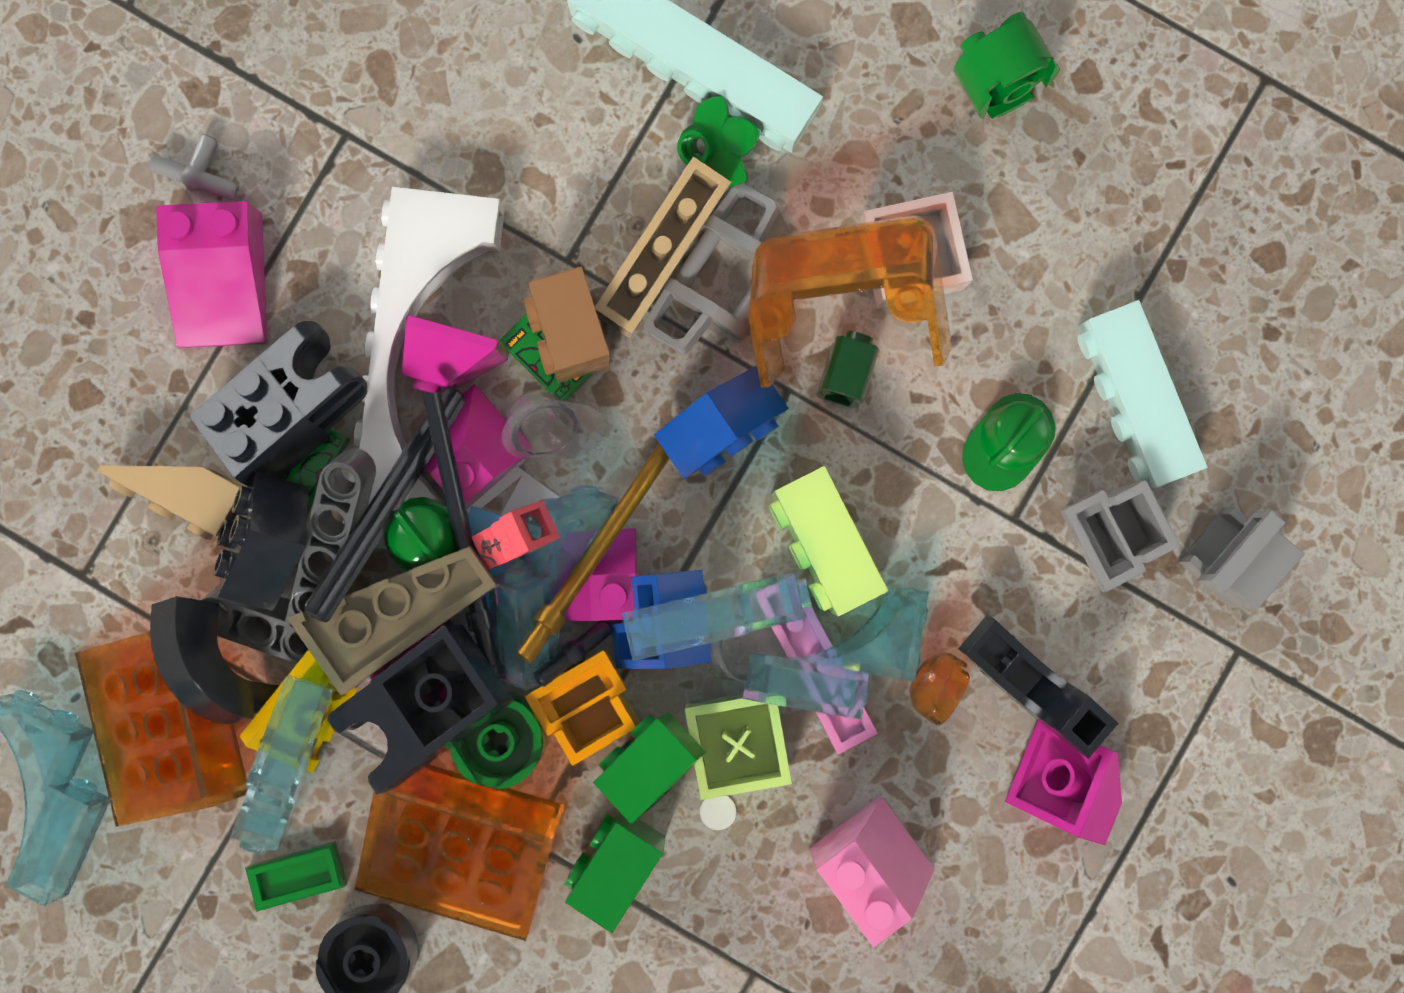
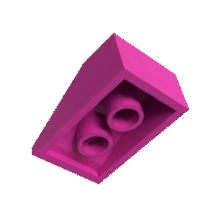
[156,201,267,348]

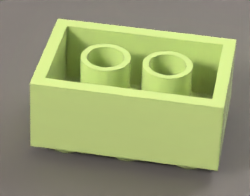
[768,466,888,616]

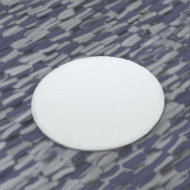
[700,796,736,830]

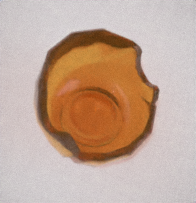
[909,652,970,726]

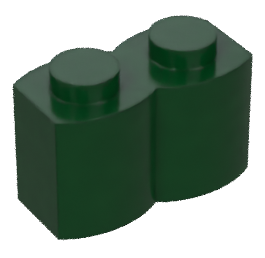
[816,331,880,408]

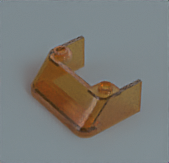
[748,216,952,388]

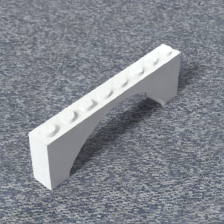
[343,187,505,549]

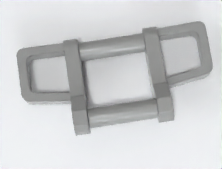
[643,183,790,354]

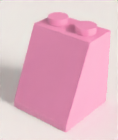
[809,795,935,948]

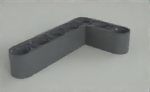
[201,448,376,663]

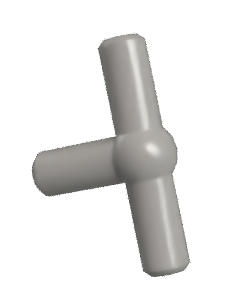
[148,134,239,200]

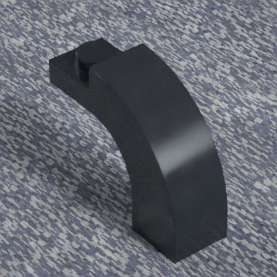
[150,596,280,725]
[958,615,1119,759]

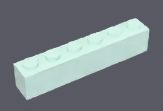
[567,0,823,153]

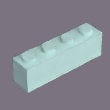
[1077,300,1208,489]

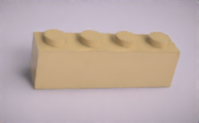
[595,156,731,338]

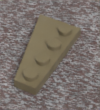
[287,547,498,695]

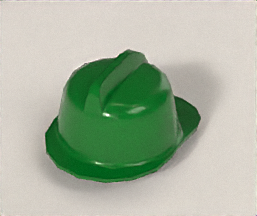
[962,393,1055,491]
[384,497,479,573]

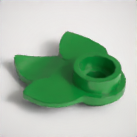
[677,96,760,186]

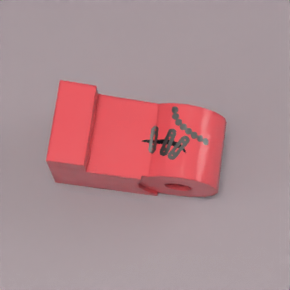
[471,500,561,571]

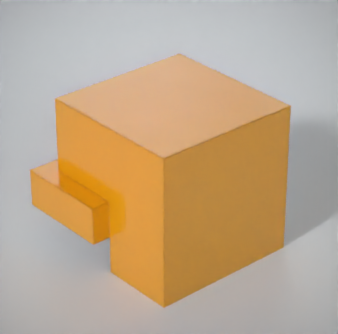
[524,649,640,766]

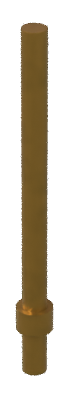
[516,443,670,664]

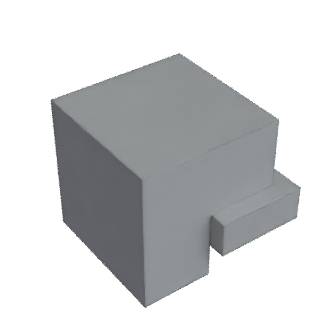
[1060,480,1180,592]
[1178,507,1305,610]

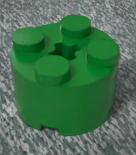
[953,12,1060,119]
[450,692,548,789]

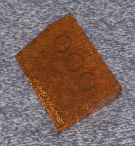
[75,631,250,827]
[354,764,565,941]

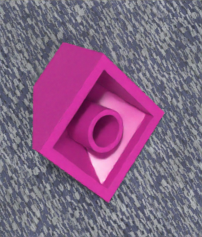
[402,315,509,393]
[425,384,534,509]
[547,528,638,621]
[1005,721,1122,846]

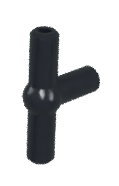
[534,620,612,687]

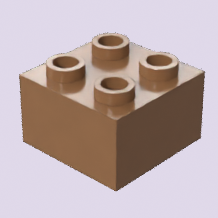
[523,266,610,383]

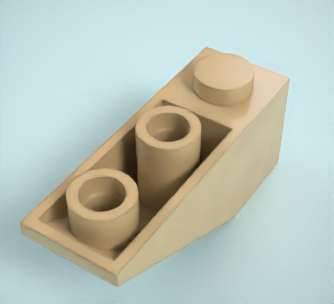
[97,465,247,540]

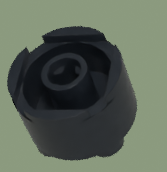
[316,903,419,993]

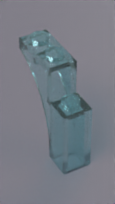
[488,485,617,691]
[622,571,812,661]
[743,587,929,720]
[230,674,336,855]
[0,690,111,906]

